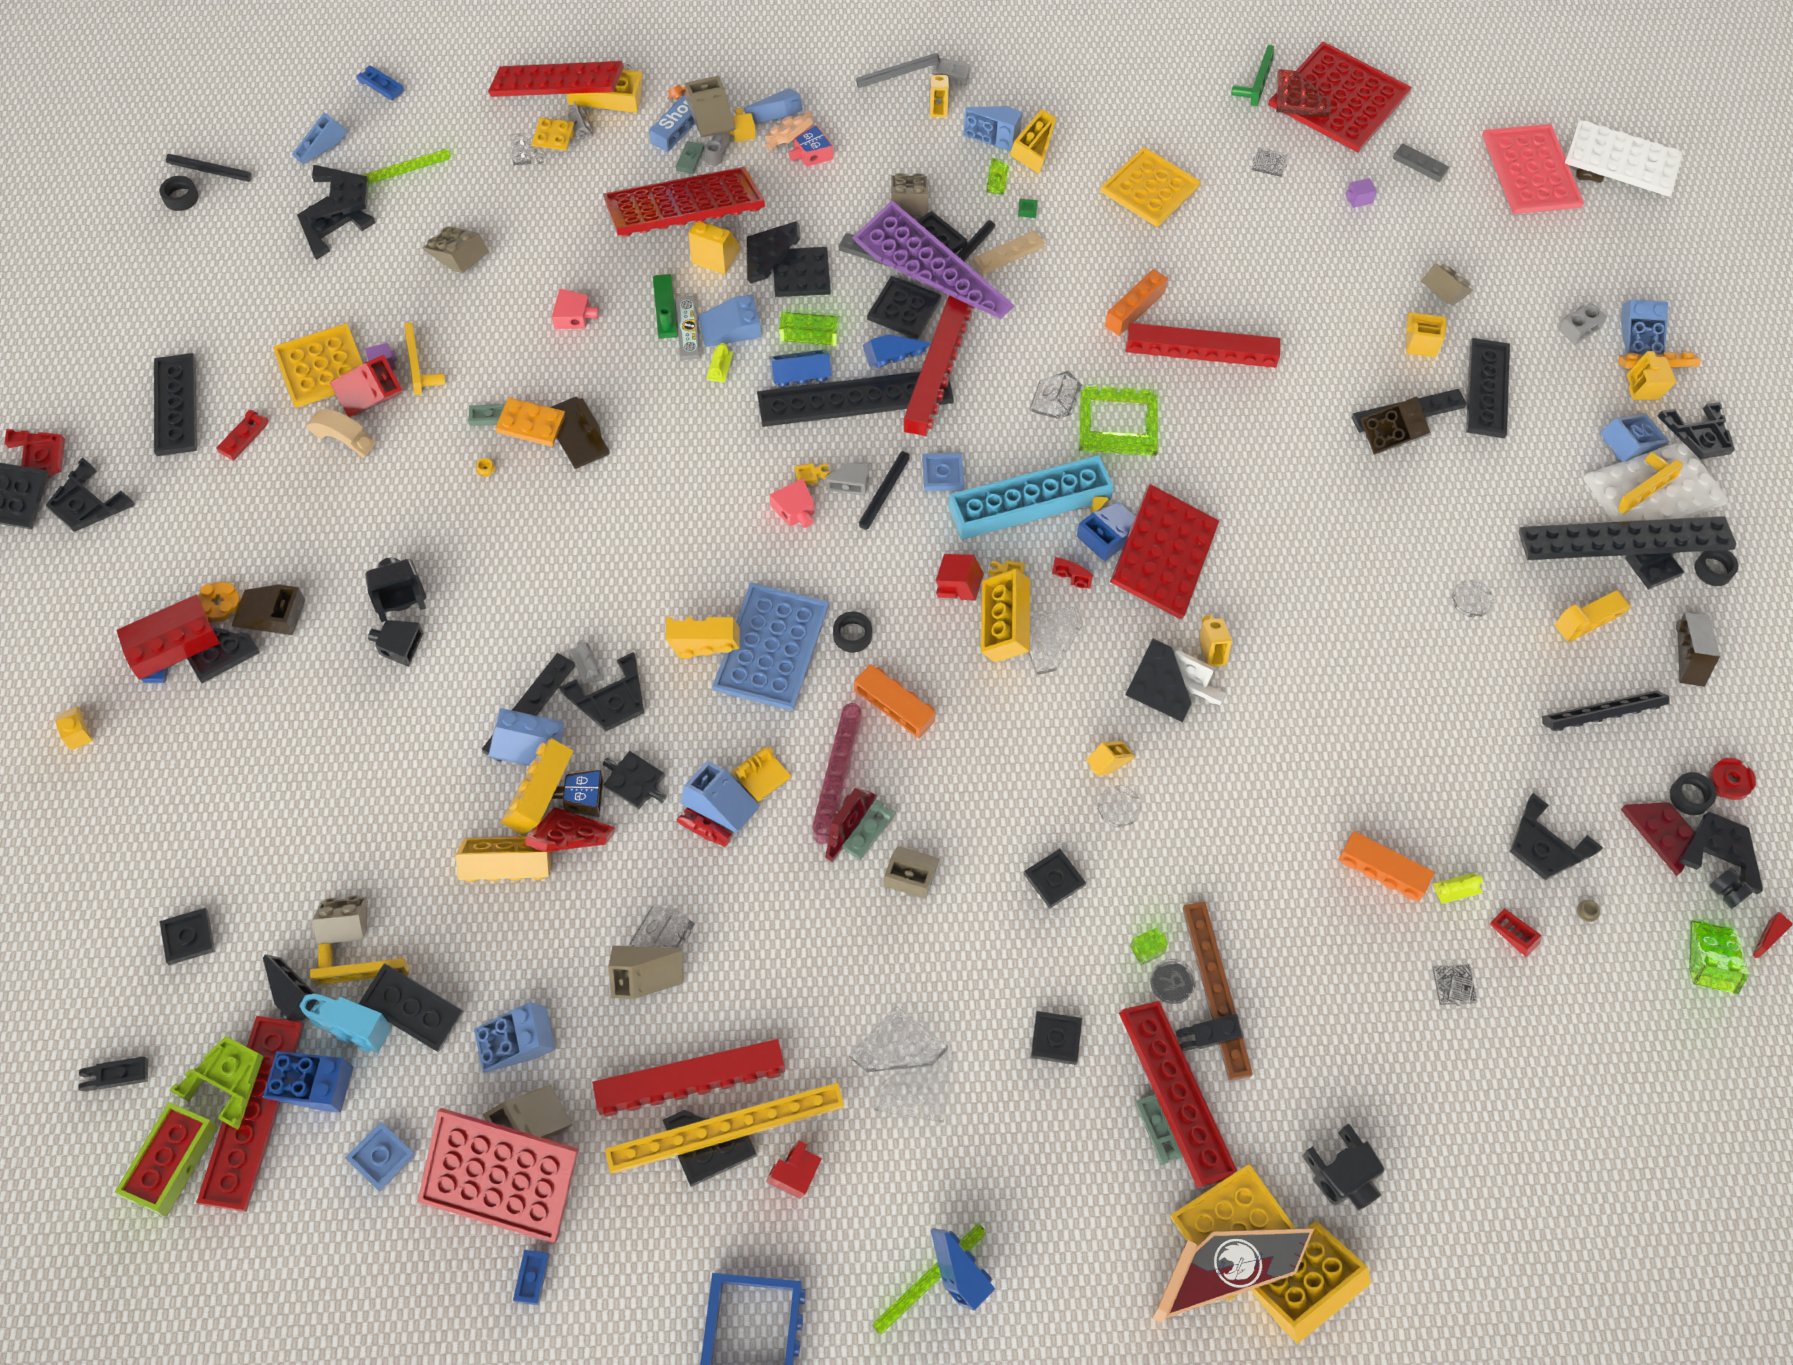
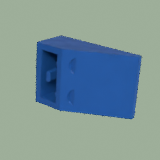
[862,334,931,369]
[1076,502,1135,562]
[263,1051,353,1113]
[930,1228,995,1311]

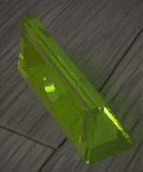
[986,158,1009,195]

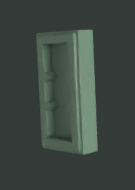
[676,141,704,174]

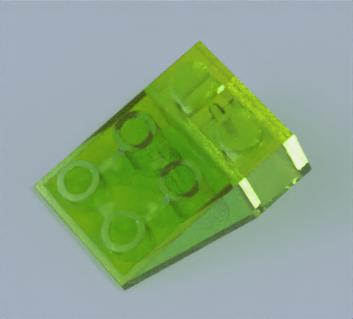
[1689,920,1749,995]

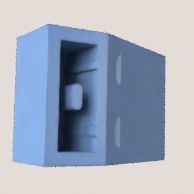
[963,106,1023,152]
[1621,300,1668,355]
[681,761,760,833]
[474,1002,556,1073]

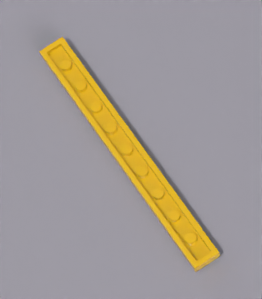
[605,1082,844,1174]

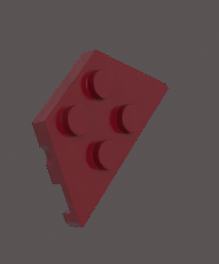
[825,788,877,862]
[1620,802,1695,876]

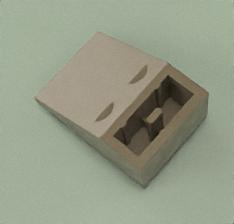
[685,76,736,138]
[891,173,928,215]
[422,226,489,273]
[608,946,684,999]
[482,1084,573,1139]

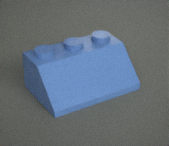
[488,708,564,766]

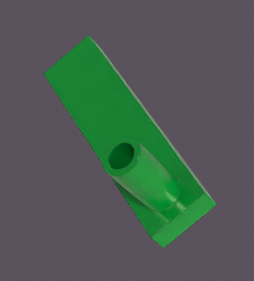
[1231,45,1274,106]
[653,274,678,339]

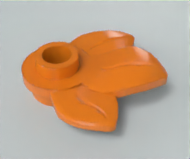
[667,80,696,100]

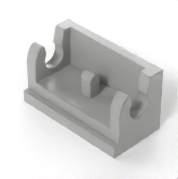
[932,57,970,85]

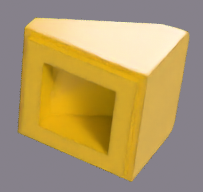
[1091,496,1109,514]

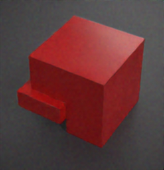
[935,554,984,601]
[766,1140,822,1199]

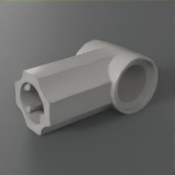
[705,132,730,166]

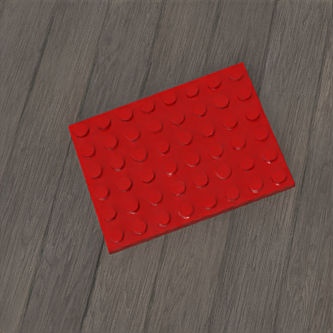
[603,167,765,237]

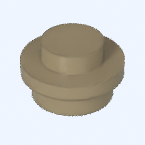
[1577,900,1600,922]

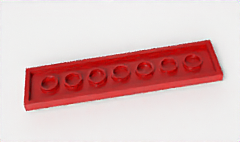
[488,61,624,97]
[1119,1001,1237,1188]
[196,1016,304,1212]

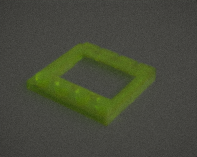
[1079,386,1158,456]

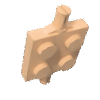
[765,111,813,150]

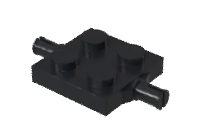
[603,750,667,810]

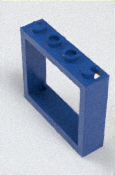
[700,1273,806,1365]

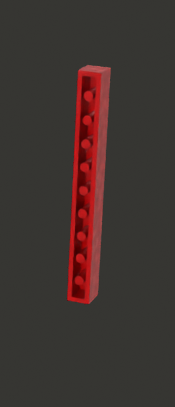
[904,295,975,437]

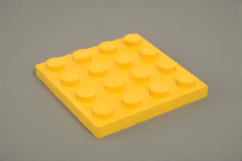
[1100,147,1201,228]
[272,323,363,408]
[1170,1164,1309,1302]

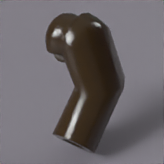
[1576,168,1604,183]

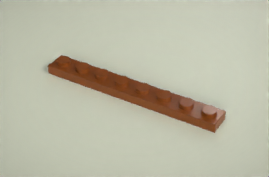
[1182,902,1253,1081]

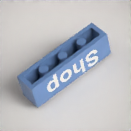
[649,93,696,152]

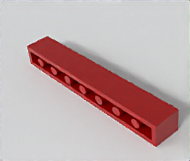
[1126,322,1281,368]
[592,1039,785,1117]

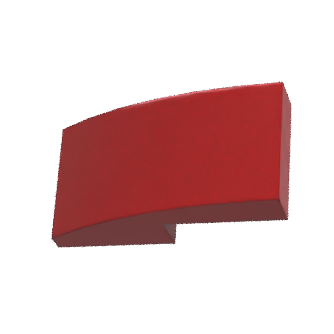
[1052,557,1093,589]

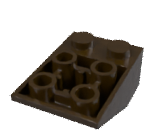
[1360,396,1431,455]
[232,584,305,635]

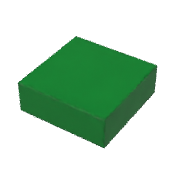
[1018,199,1037,218]

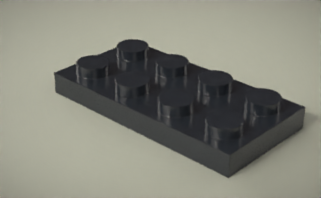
[358,963,464,1052]

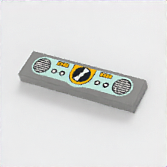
[676,295,700,360]

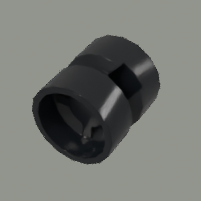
[1709,867,1754,910]

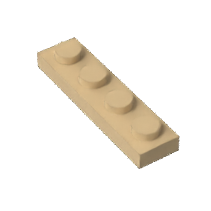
[973,230,1045,275]

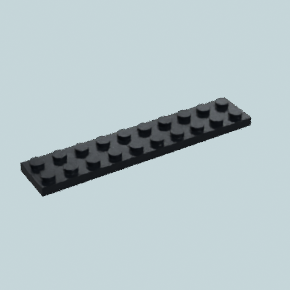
[757,371,954,427]
[1519,516,1737,560]

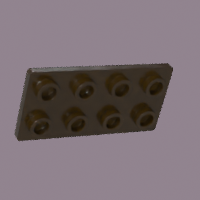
[550,396,610,469]

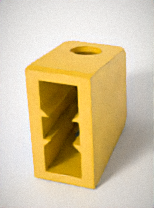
[929,75,949,117]
[1199,615,1232,667]

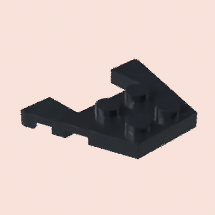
[307,165,369,223]
[297,196,375,260]
[1657,402,1735,459]
[46,458,135,532]
[559,652,644,731]
[1510,793,1603,880]
[1678,812,1763,894]

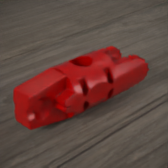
[676,807,732,847]

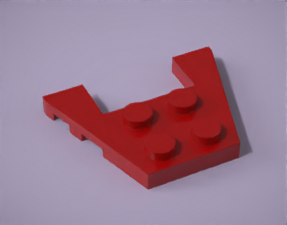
[4,429,65,477]

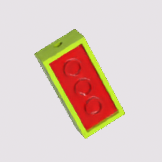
[114,1102,219,1218]

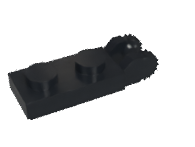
[1175,1014,1244,1051]
[78,1056,148,1092]

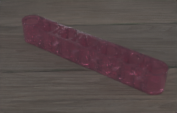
[812,703,861,844]

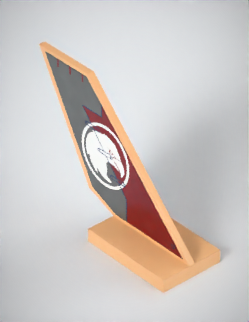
[1153,1229,1314,1323]

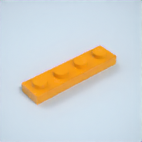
[1618,351,1701,369]

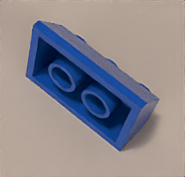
[769,349,832,387]

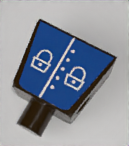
[552,770,604,817]

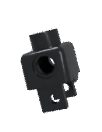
[365,557,427,622]
[1302,1124,1384,1211]

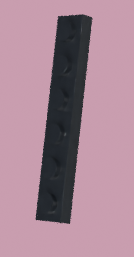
[1351,389,1467,433]
[482,653,575,762]
[1542,690,1670,731]

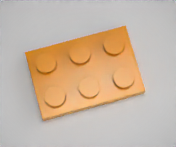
[495,397,565,447]

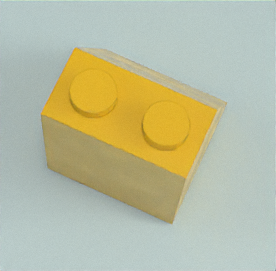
[688,222,741,274]

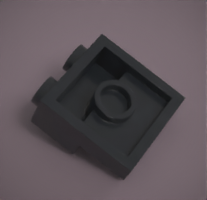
[1625,553,1684,590]

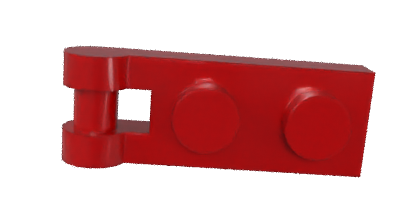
[216,409,269,461]

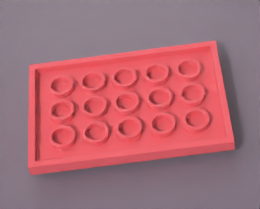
[1482,124,1584,214]

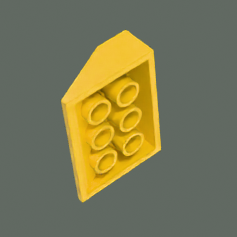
[1251,1221,1371,1344]

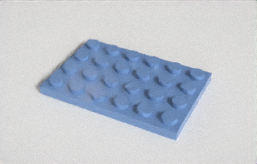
[712,582,829,711]

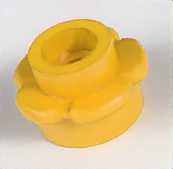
[476,458,496,477]

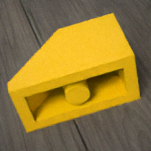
[55,706,92,750]
[1086,741,1136,776]

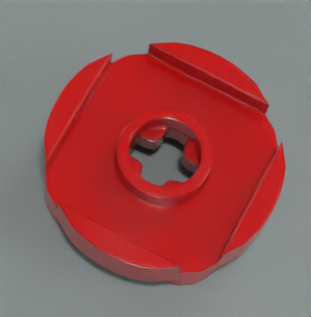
[1709,758,1756,800]

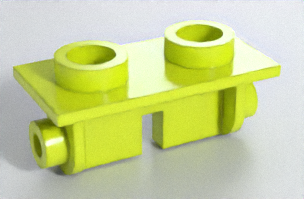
[706,343,734,383]
[1433,873,1483,904]

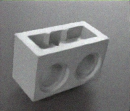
[1559,302,1608,345]

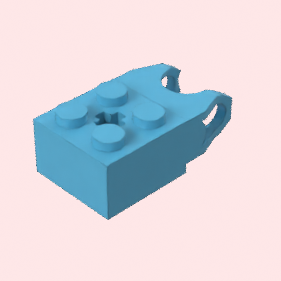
[299,994,392,1053]

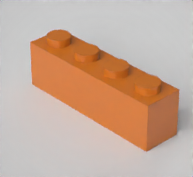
[1105,269,1168,336]
[854,664,936,739]
[1338,831,1435,902]

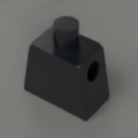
[368,620,424,667]

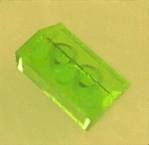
[779,309,840,346]

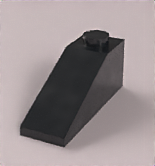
[263,954,318,1021]

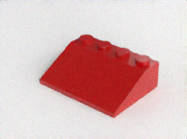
[116,594,220,680]

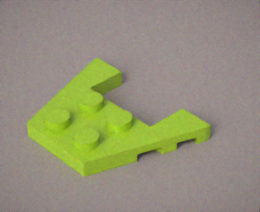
[169,1036,263,1129]

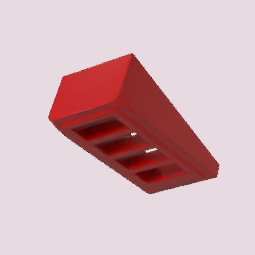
[1490,908,1542,957]
[1753,912,1793,958]

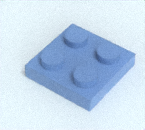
[922,453,964,491]
[345,1122,416,1192]

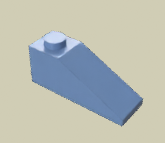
[744,88,803,124]
[292,112,348,164]

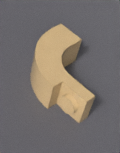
[305,409,377,458]

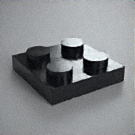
[1024,849,1086,909]
[159,908,215,965]
[1030,1011,1082,1065]

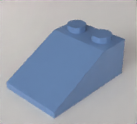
[698,294,761,347]
[1600,413,1670,463]

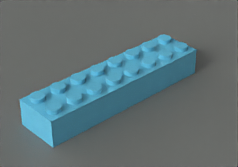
[948,455,1114,540]

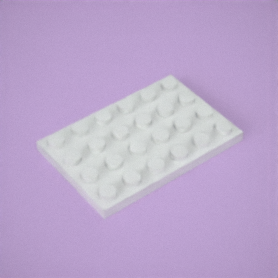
[1565,120,1682,197]
[1583,441,1729,522]

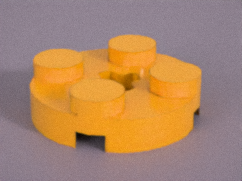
[198,582,241,622]

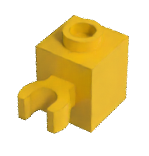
[729,108,756,142]

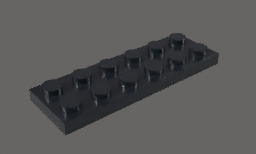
[1466,338,1510,439]
[154,353,197,456]

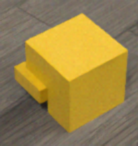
[1406,312,1446,357]
[1626,351,1677,400]

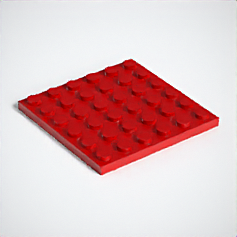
[1268,41,1412,153]

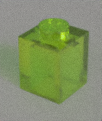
[1130,928,1168,965]

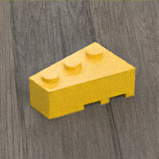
[1010,109,1056,174]
[665,617,740,659]

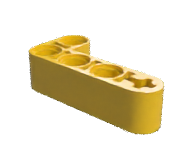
[1555,590,1632,642]

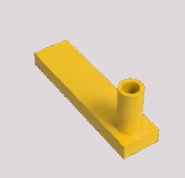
[404,322,445,395]
[1618,452,1683,515]
[310,943,409,986]

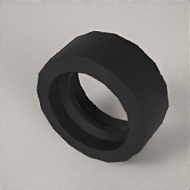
[159,175,199,211]
[1694,550,1739,586]
[833,611,872,653]
[1670,772,1717,815]

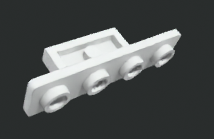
[1175,650,1226,705]

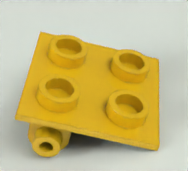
[531,117,575,151]
[731,747,792,802]

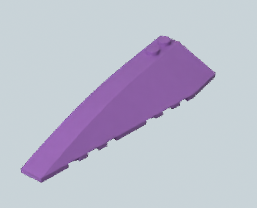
[852,201,1015,319]

